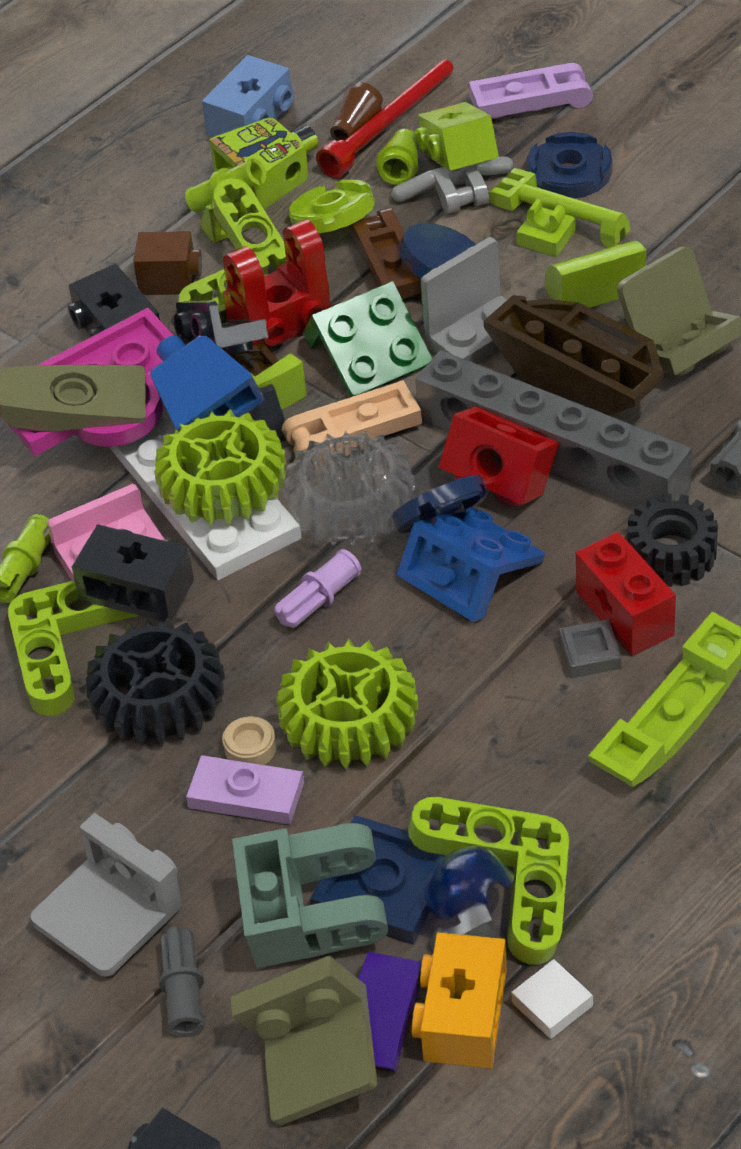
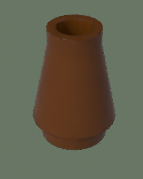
[330,82,383,141]

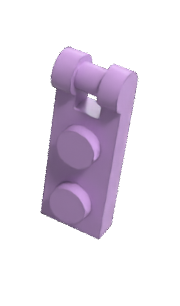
[469,63,593,118]

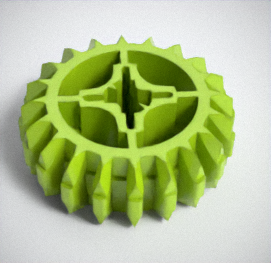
[154,409,286,527]
[276,638,418,769]

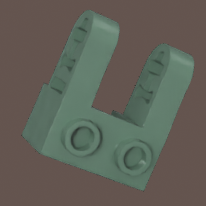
[232,823,388,968]

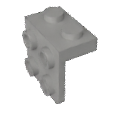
[31,813,183,977]

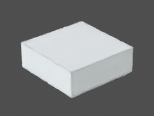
[511,959,593,1039]

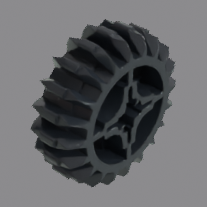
[85,618,225,747]

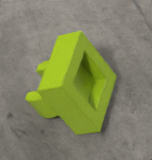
[517,199,576,257]

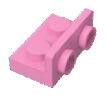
[47,484,164,581]

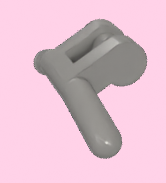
[391,156,513,214]

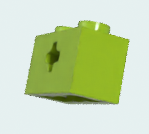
[415,102,499,171]

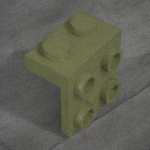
[617,246,741,376]

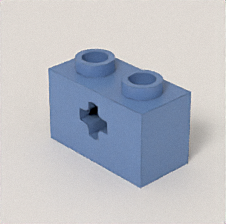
[202,55,294,137]

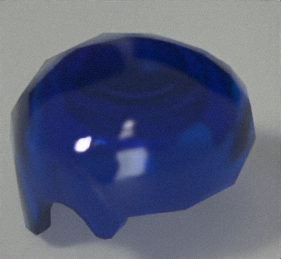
[425,846,514,921]

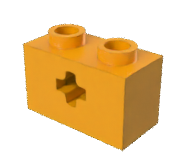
[412,932,507,1069]

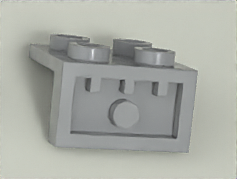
[421,237,507,364]

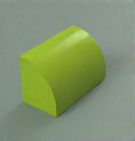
[545,240,646,308]

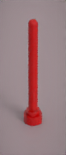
[316,60,454,179]

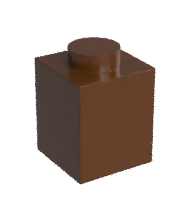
[133,231,202,295]

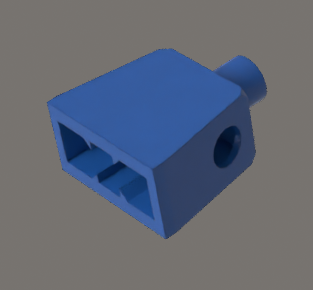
[150,335,265,431]

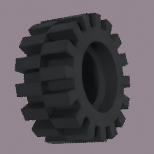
[627,494,718,587]

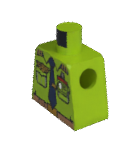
[209,118,319,210]

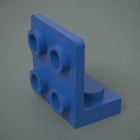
[397,508,545,621]

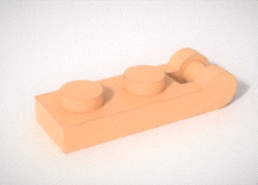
[282,380,422,467]

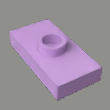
[186,755,304,825]

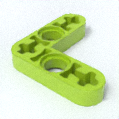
[178,178,286,321]
[8,580,138,716]
[408,797,569,964]

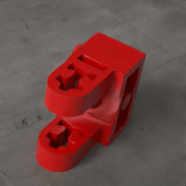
[223,219,331,348]

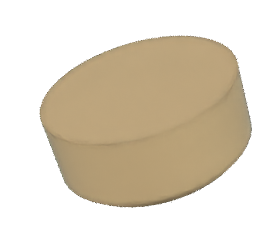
[222,716,276,765]

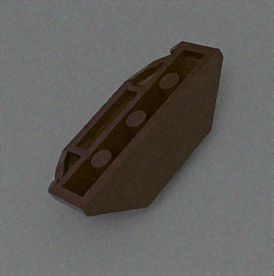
[483,295,664,416]

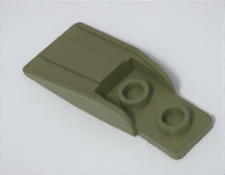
[0,365,146,432]

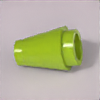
[376,129,418,185]

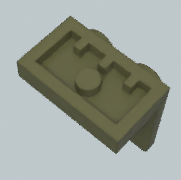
[231,956,377,1125]

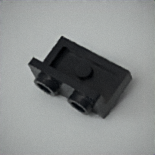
[174,300,268,354]

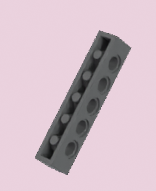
[415,350,692,508]

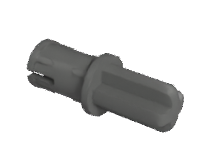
[159,926,204,1037]

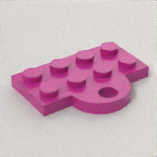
[0,308,173,457]

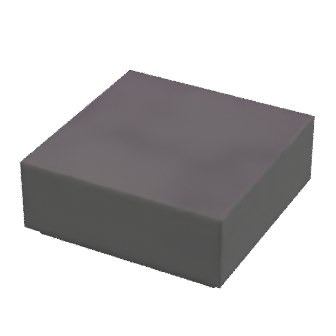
[559,619,621,678]

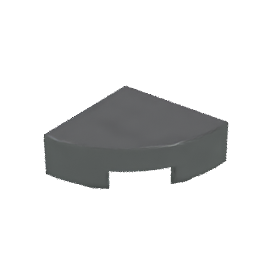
[429,902,492,953]

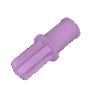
[274,549,362,628]

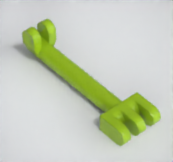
[488,168,630,248]

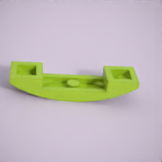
[588,612,741,787]

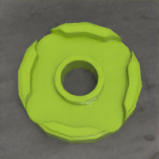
[288,180,375,233]

